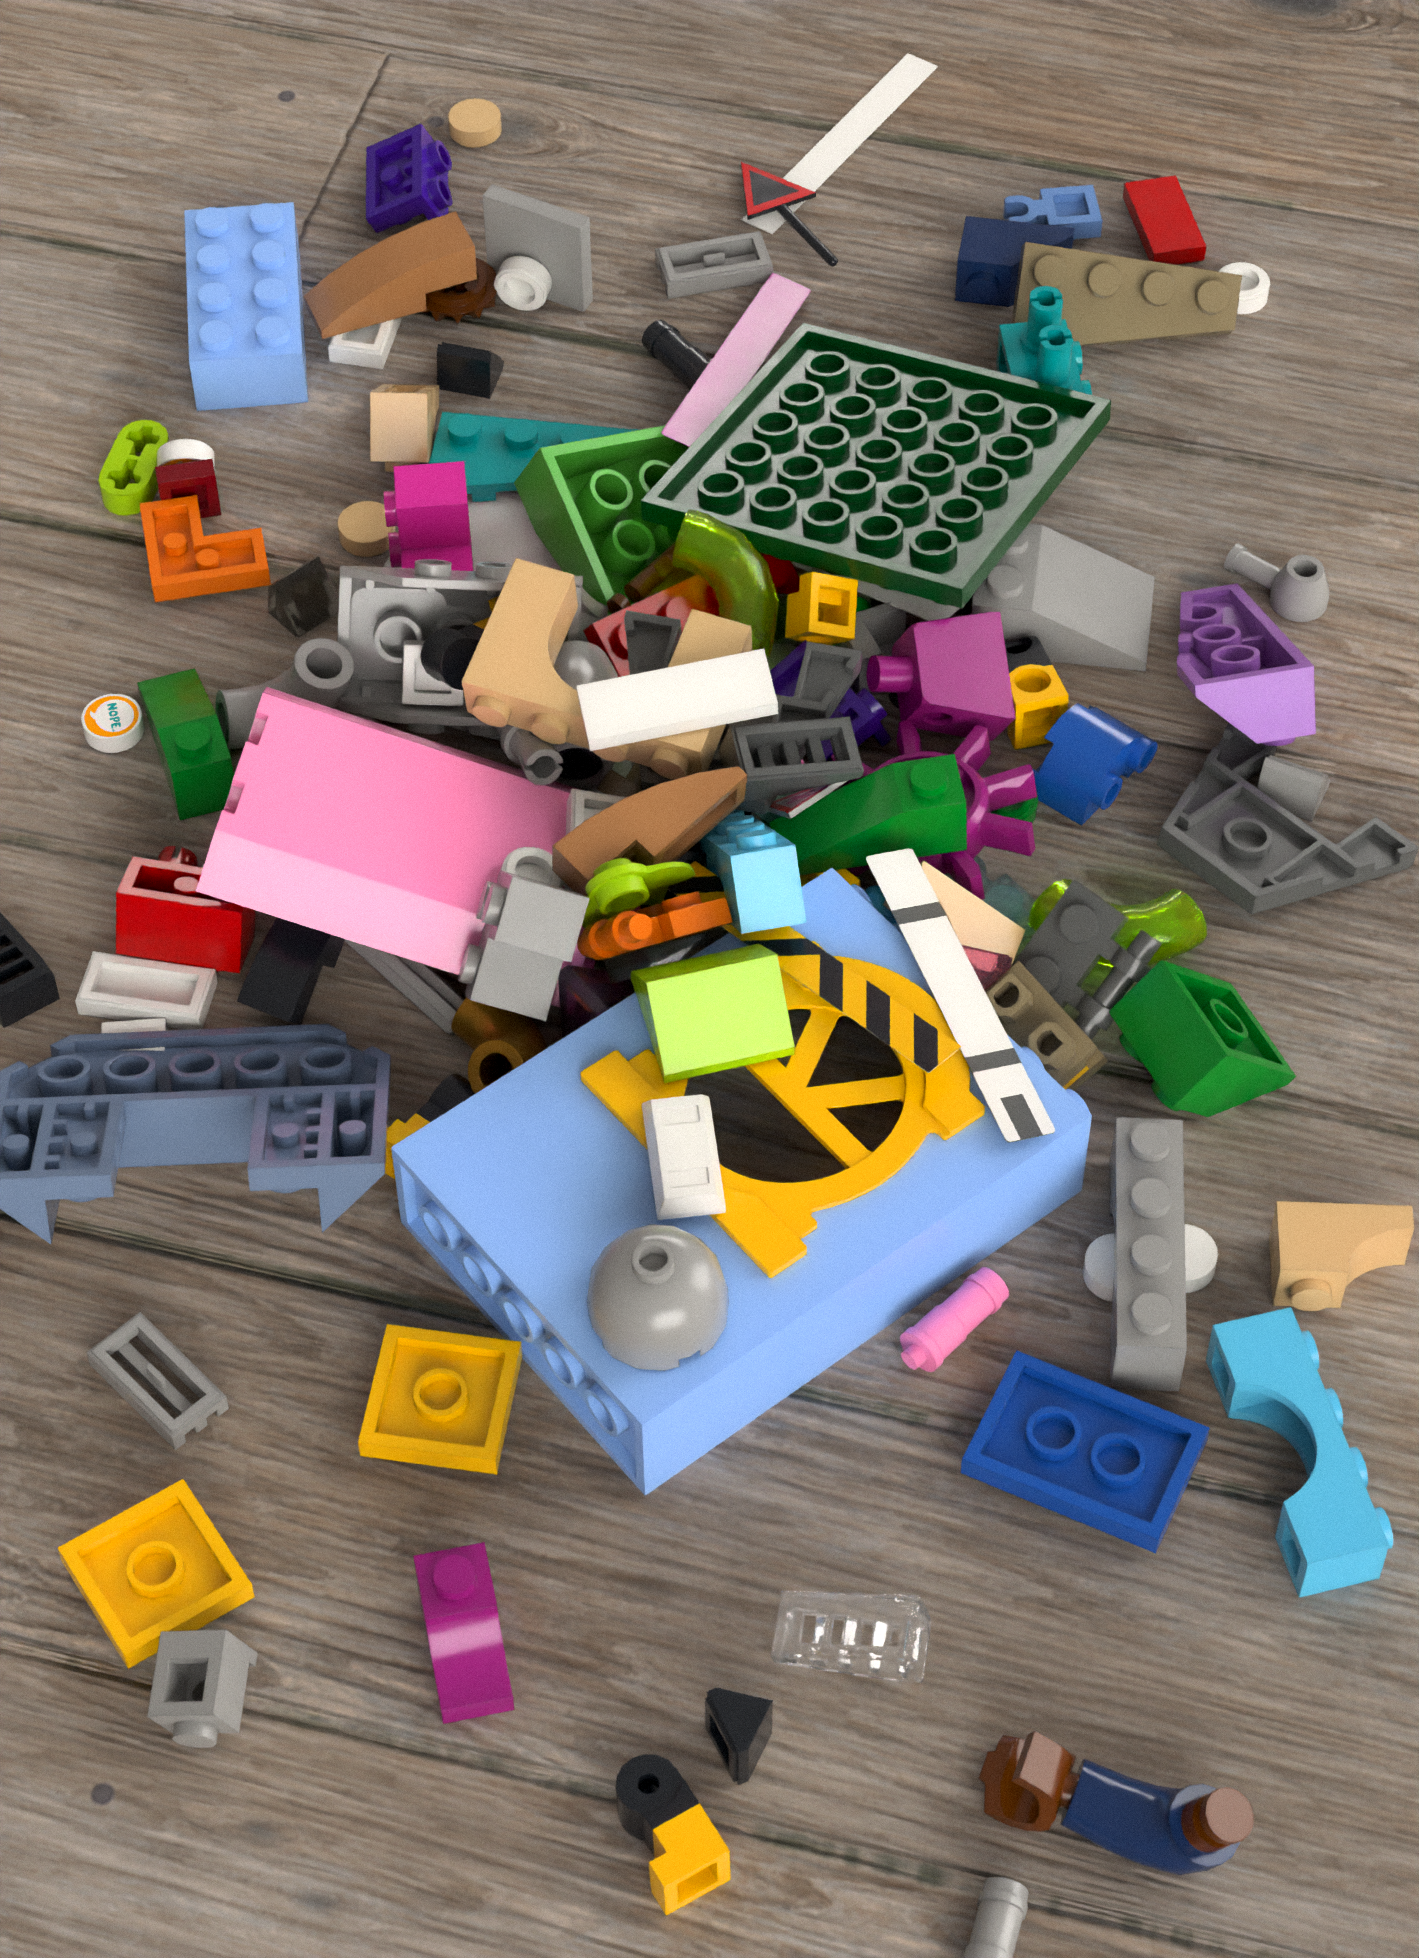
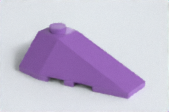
[1177,583,1316,746]

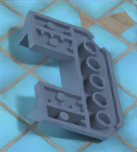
[0,1024,391,1244]

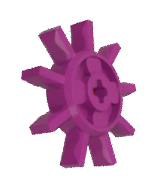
[831,720,1037,900]

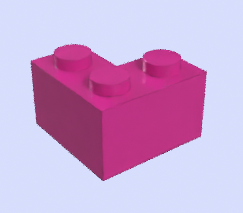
[384,461,474,571]

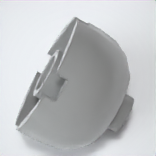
[587,1224,729,1371]

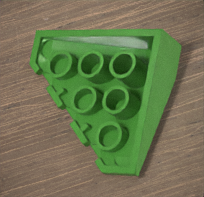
[514,425,706,616]

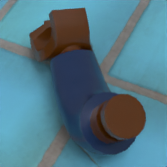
[979,1731,1254,1875]

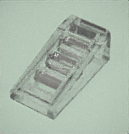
[771,1591,931,1683]

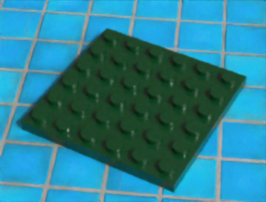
[641,323,1111,609]

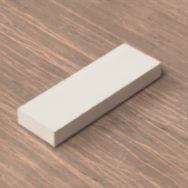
[576,649,778,751]

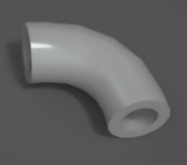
[215,638,354,750]

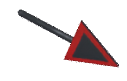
[741,162,838,267]

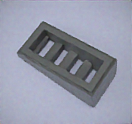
[720,717,864,801]

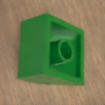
[1109,960,1296,1117]

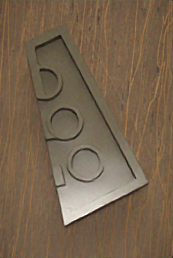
[1011,242,1242,346]

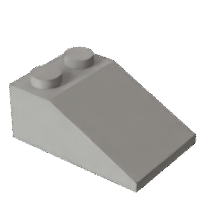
[971,524,1155,671]

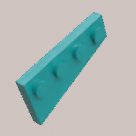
[429,412,639,502]

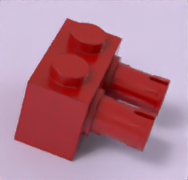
[116,846,255,974]

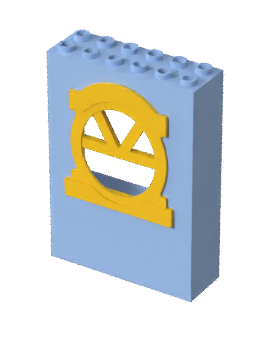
[391,868,1092,1496]

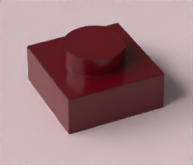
[155,459,222,518]

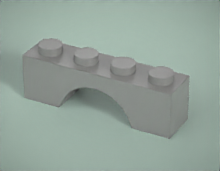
[1109,1117,1187,1392]

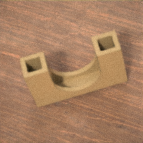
[462,558,753,780]

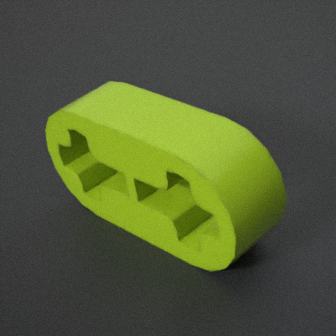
[98,420,169,516]

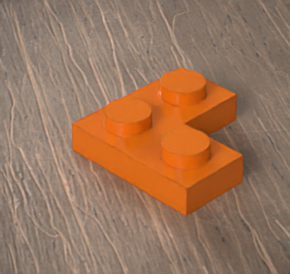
[139,495,271,602]

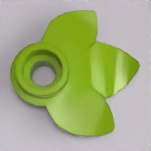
[582,858,696,928]

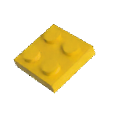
[358,1324,522,1475]
[58,1479,255,1669]

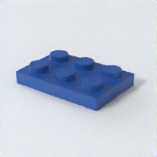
[960,1350,1210,1553]

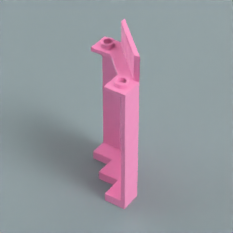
[196,687,669,1010]

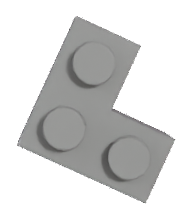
[458,870,590,1021]

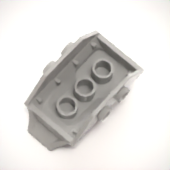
[335,559,608,736]

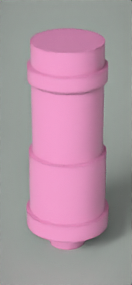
[900,1267,1009,1372]

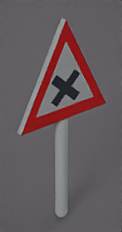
[768,761,849,819]

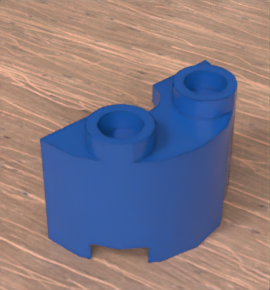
[1032,703,1158,826]

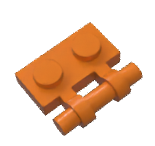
[577,891,733,960]

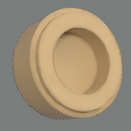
[448,98,502,148]
[338,501,397,557]

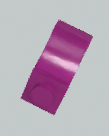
[413,1542,515,1724]

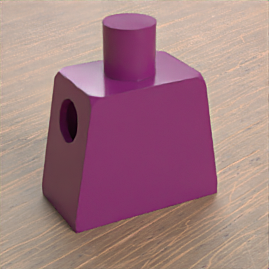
[866,612,1016,741]

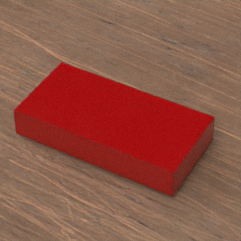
[1123,175,1206,265]

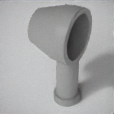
[1224,543,1329,622]

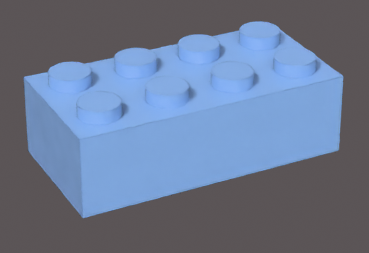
[184,202,308,411]

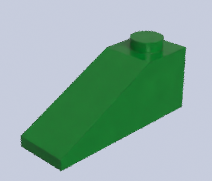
[137,668,234,821]
[770,754,967,875]

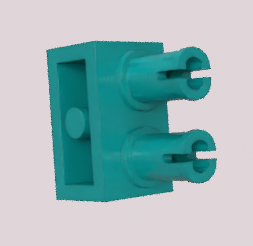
[996,286,1092,395]

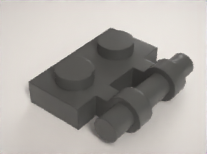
[1011,880,1162,1040]

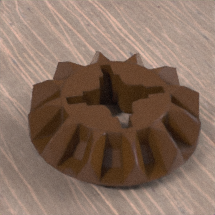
[422,258,497,324]

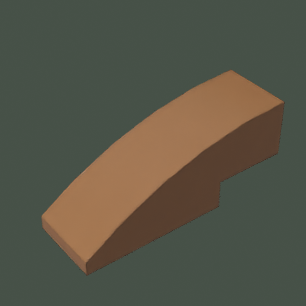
[304,211,477,339]
[552,766,747,897]

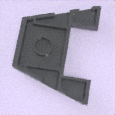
[624,610,862,815]
[1157,723,1419,914]

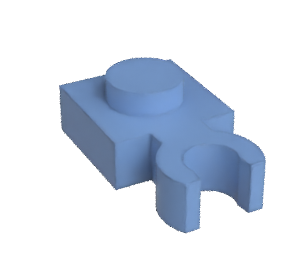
[1003,185,1102,240]

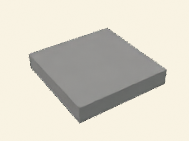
[482,184,593,312]

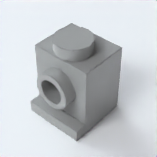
[147,1629,258,1748]

